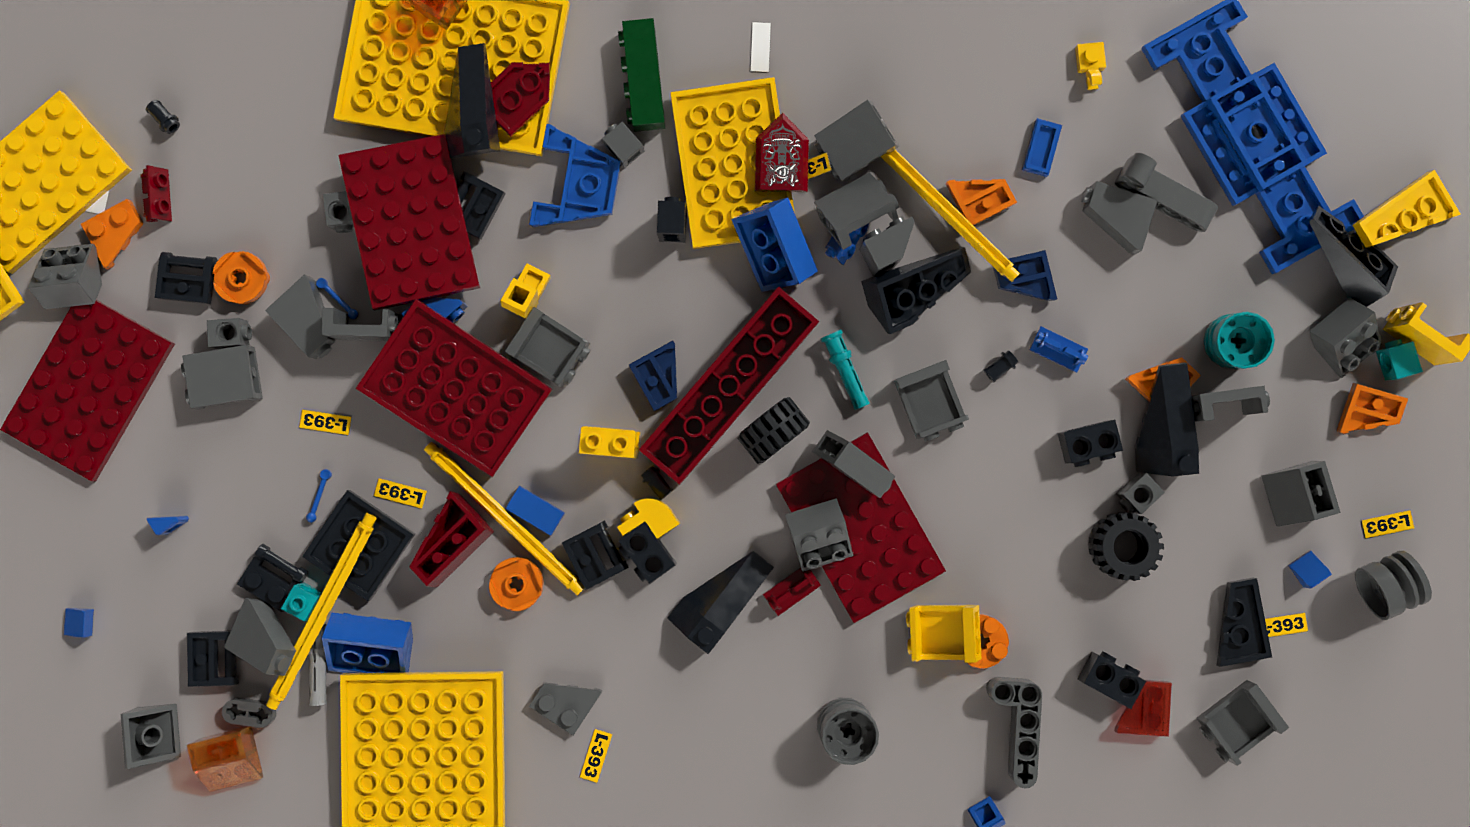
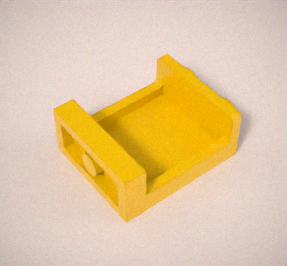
[1383,302,1470,366]
[579,426,640,458]
[906,605,982,663]

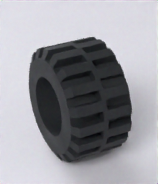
[737,397,810,464]
[1088,512,1164,581]

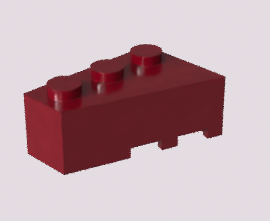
[409,491,494,587]

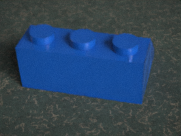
[731,198,818,292]
[322,613,413,673]

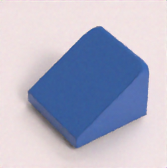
[147,516,189,535]
[1288,551,1332,589]
[64,608,94,638]
[967,796,1006,827]

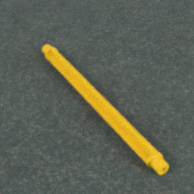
[881,150,1020,282]
[424,442,584,596]
[266,513,377,710]

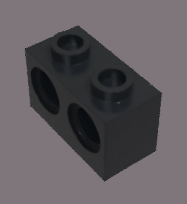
[657,197,687,243]
[1057,419,1123,467]
[618,521,677,584]
[1077,651,1146,709]

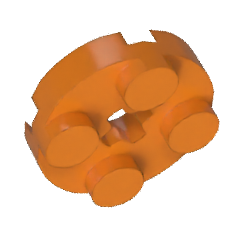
[213,251,270,305]
[489,557,544,611]
[964,614,1009,669]

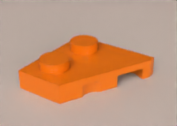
[1336,383,1408,433]

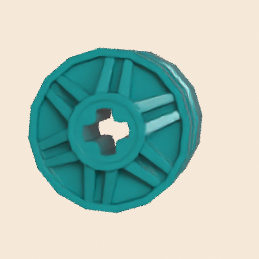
[1204,312,1275,369]

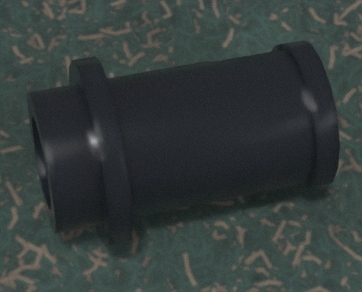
[145,100,180,134]
[983,350,1018,383]
[641,466,673,500]

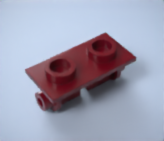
[140,165,172,223]
[763,567,821,616]

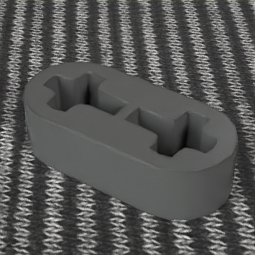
[222,698,276,728]

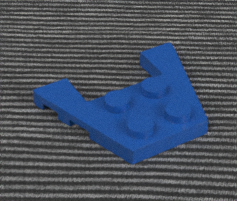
[529,124,621,227]

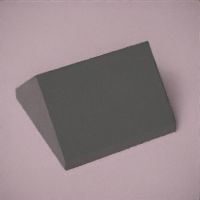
[121,703,181,769]

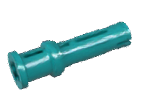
[820,329,870,410]

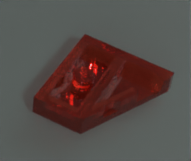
[1114,680,1172,737]

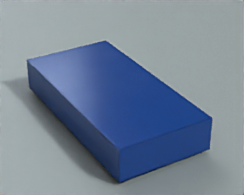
[1022,118,1062,177]
[505,486,565,536]

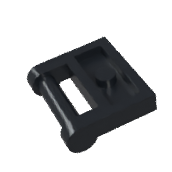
[458,171,506,240]
[154,252,218,304]
[562,520,629,590]
[237,543,309,612]
[187,630,239,687]

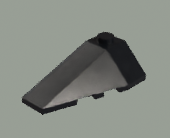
[445,43,500,159]
[1309,206,1398,307]
[861,247,971,334]
[1135,363,1199,477]
[667,551,774,654]

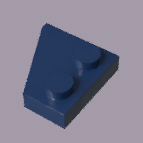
[993,250,1057,301]
[629,340,677,411]

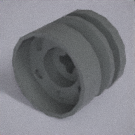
[1355,551,1432,620]
[817,698,879,765]

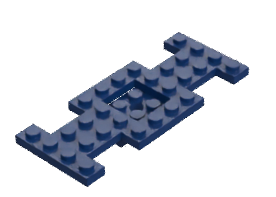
[1141,0,1364,274]

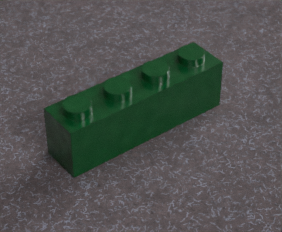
[618,18,666,132]

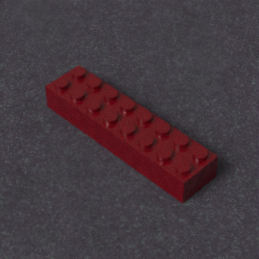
[639,287,819,485]

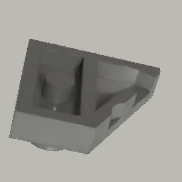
[529,682,602,736]

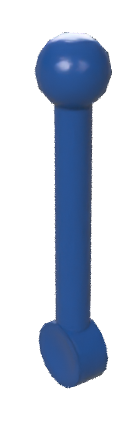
[316,278,358,319]
[306,469,332,523]

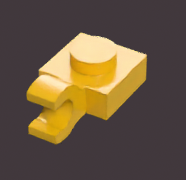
[1075,42,1106,90]

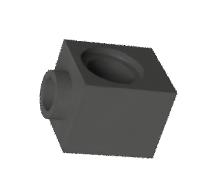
[602,121,645,168]
[323,191,354,233]
[207,318,252,349]
[1116,473,1165,514]

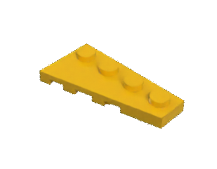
[1353,170,1461,247]

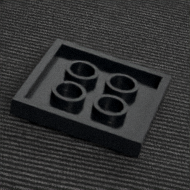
[302,490,415,601]

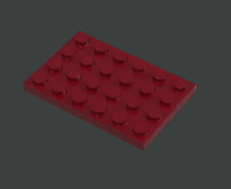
[338,134,480,311]
[355,299,552,477]
[0,300,175,481]
[776,432,946,623]

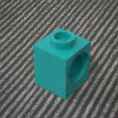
[1376,339,1423,381]
[281,582,322,622]

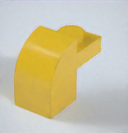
[501,264,551,319]
[617,498,680,539]

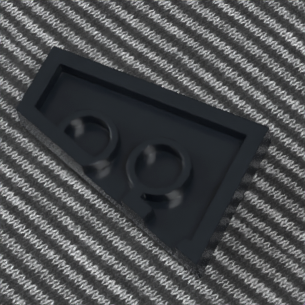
[1216,577,1272,667]

